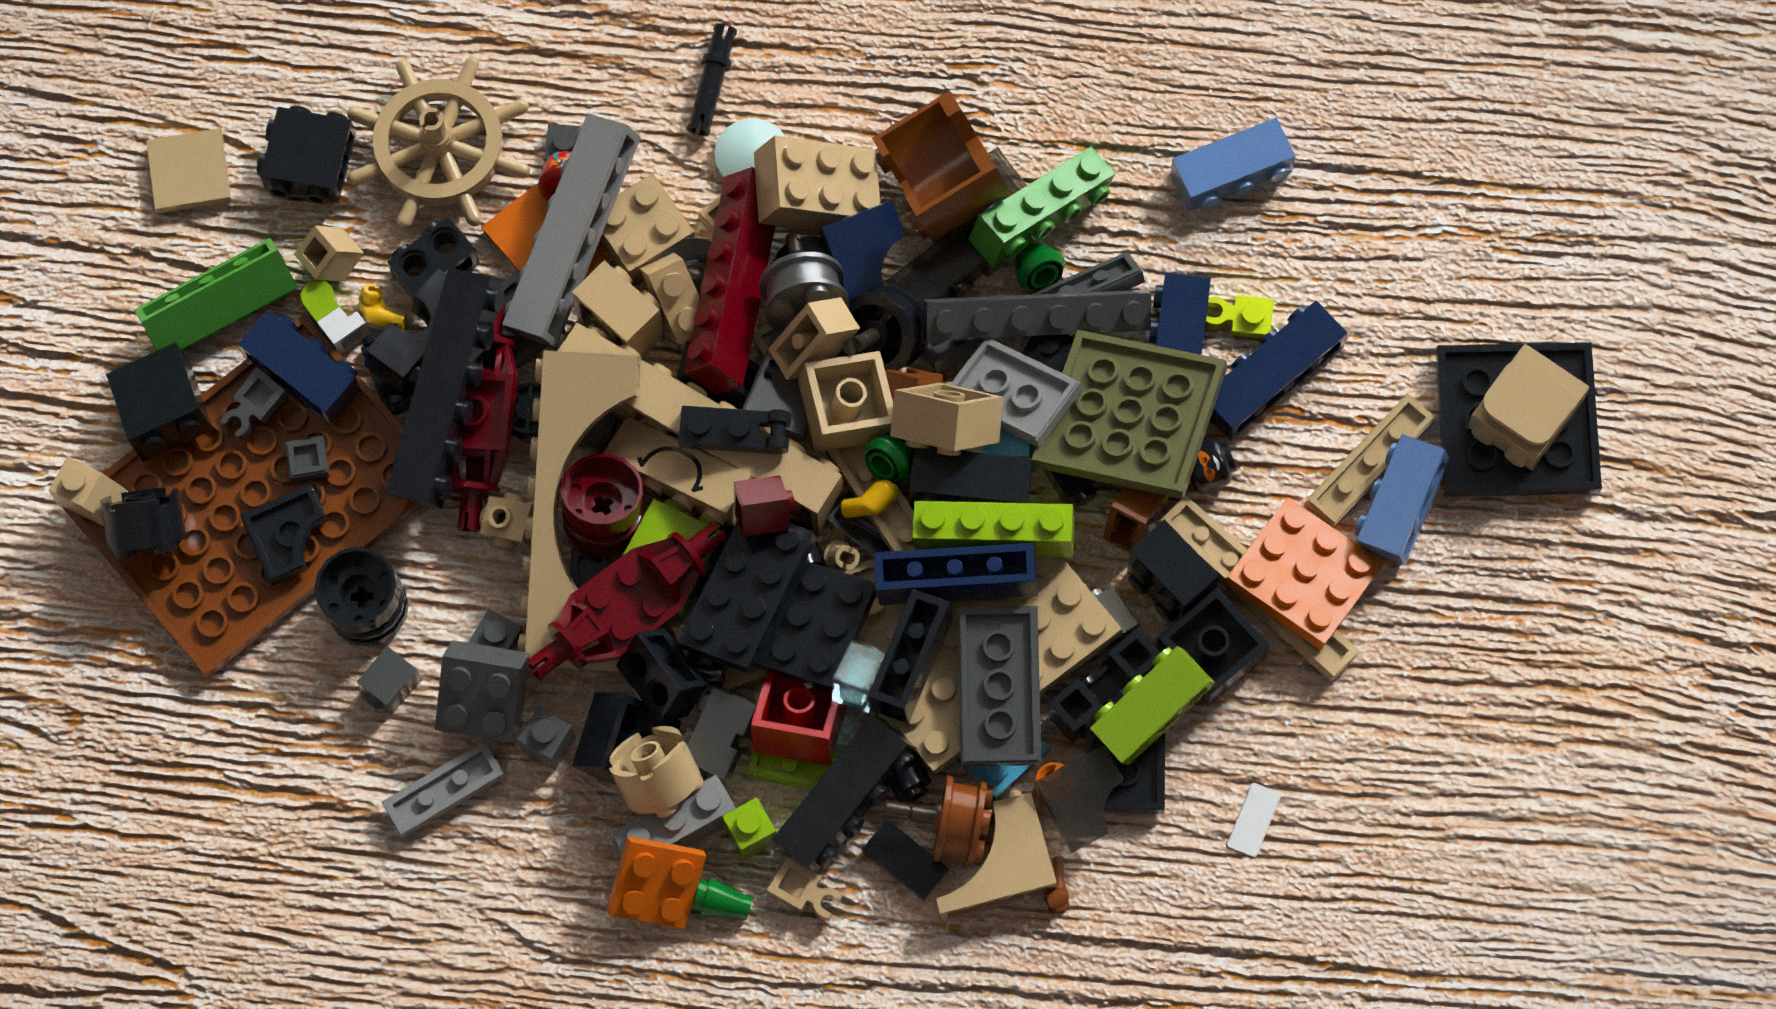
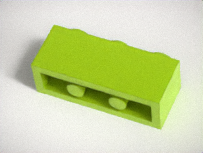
[1090,646,1215,765]

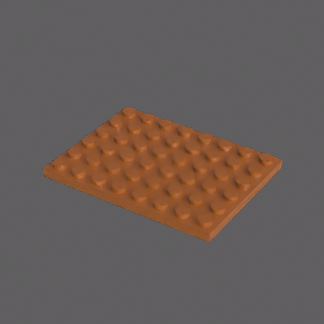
[62,314,422,679]

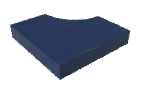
[819,200,905,300]

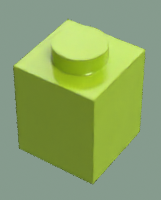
[722,797,777,861]

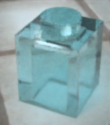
[832,641,885,713]

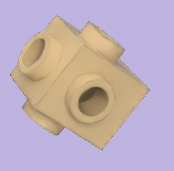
[479,493,534,552]

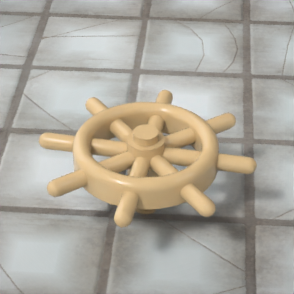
[347,56,530,230]

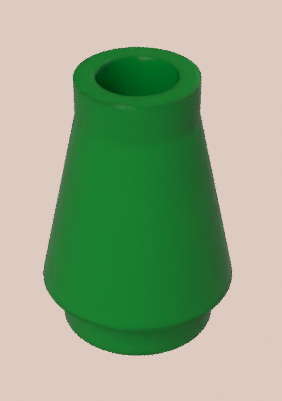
[691,877,752,920]

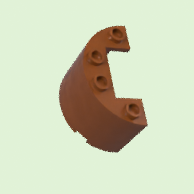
[872,90,1012,242]

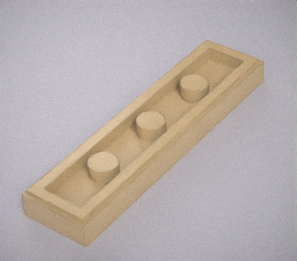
[1304,393,1437,529]

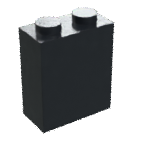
[106,342,213,462]

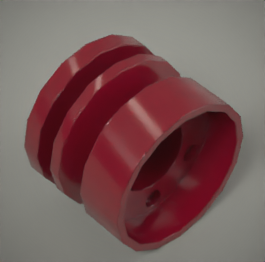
[561,454,643,557]

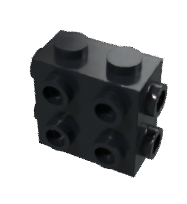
[257,105,356,204]

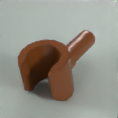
[1044,856,1069,914]

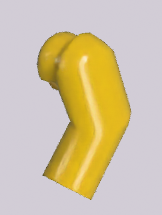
[359,284,407,331]
[841,479,899,518]

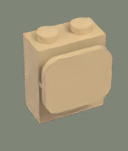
[1468,344,1590,470]

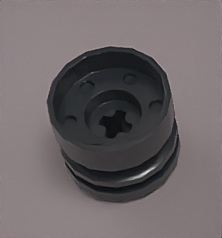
[314,547,409,646]

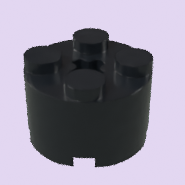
[100,488,186,558]

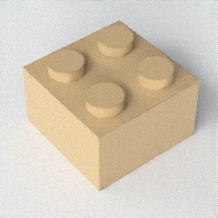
[600,173,695,287]
[572,260,665,359]
[798,351,893,452]
[890,383,1004,456]

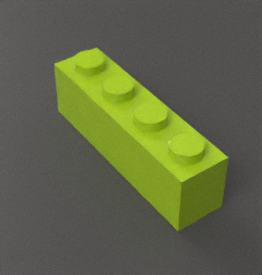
[912,501,1075,558]

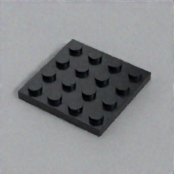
[1435,342,1602,497]

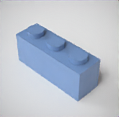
[1170,117,1295,211]
[1355,434,1450,565]

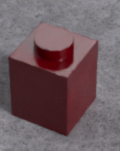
[734,475,795,537]

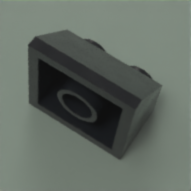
[572,692,682,785]

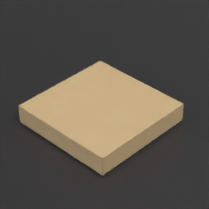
[146,128,232,214]

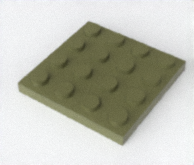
[1032,330,1227,499]

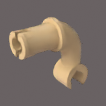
[823,498,860,571]

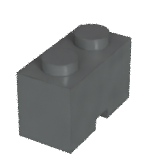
[684,686,757,780]

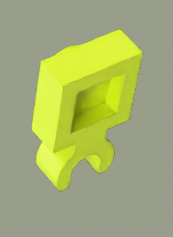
[1205,295,1274,339]

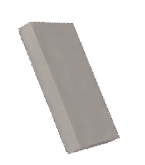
[950,338,1083,448]

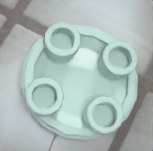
[714,118,785,178]

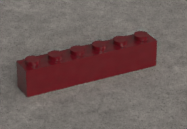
[684,167,776,394]

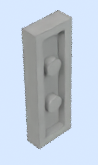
[382,741,506,838]

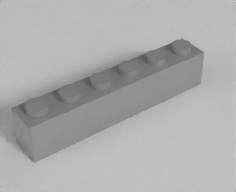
[502,113,641,348]

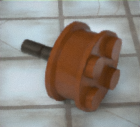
[884,774,994,868]

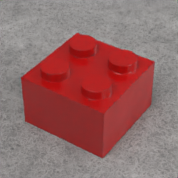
[751,672,848,766]

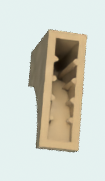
[936,790,1057,922]

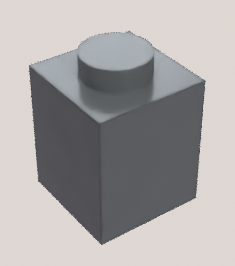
[357,646,422,716]
[517,707,576,771]

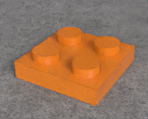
[606,836,706,929]

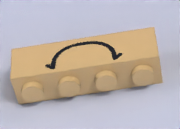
[602,416,754,528]

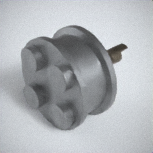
[759,233,849,333]

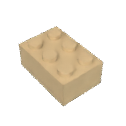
[754,135,880,231]

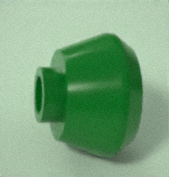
[1015,242,1065,292]
[864,432,914,483]

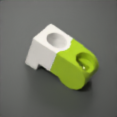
[301,280,370,355]

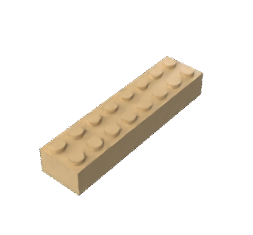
[558,323,844,537]

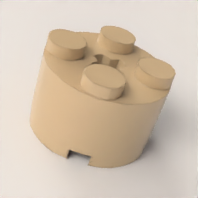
[609,726,704,818]

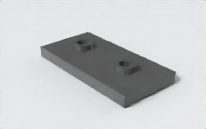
[958,606,1042,767]

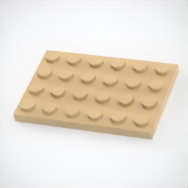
[846,557,1123,776]

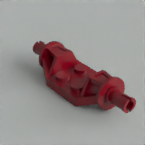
[451,302,518,532]
[525,521,728,680]

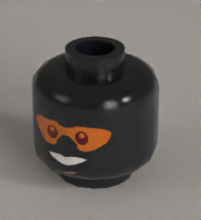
[1189,437,1237,494]

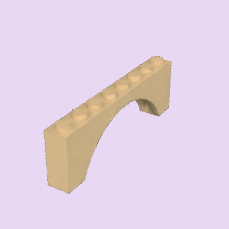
[518,350,641,672]

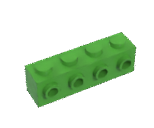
[968,147,1115,267]
[134,238,298,353]

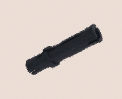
[686,23,737,136]

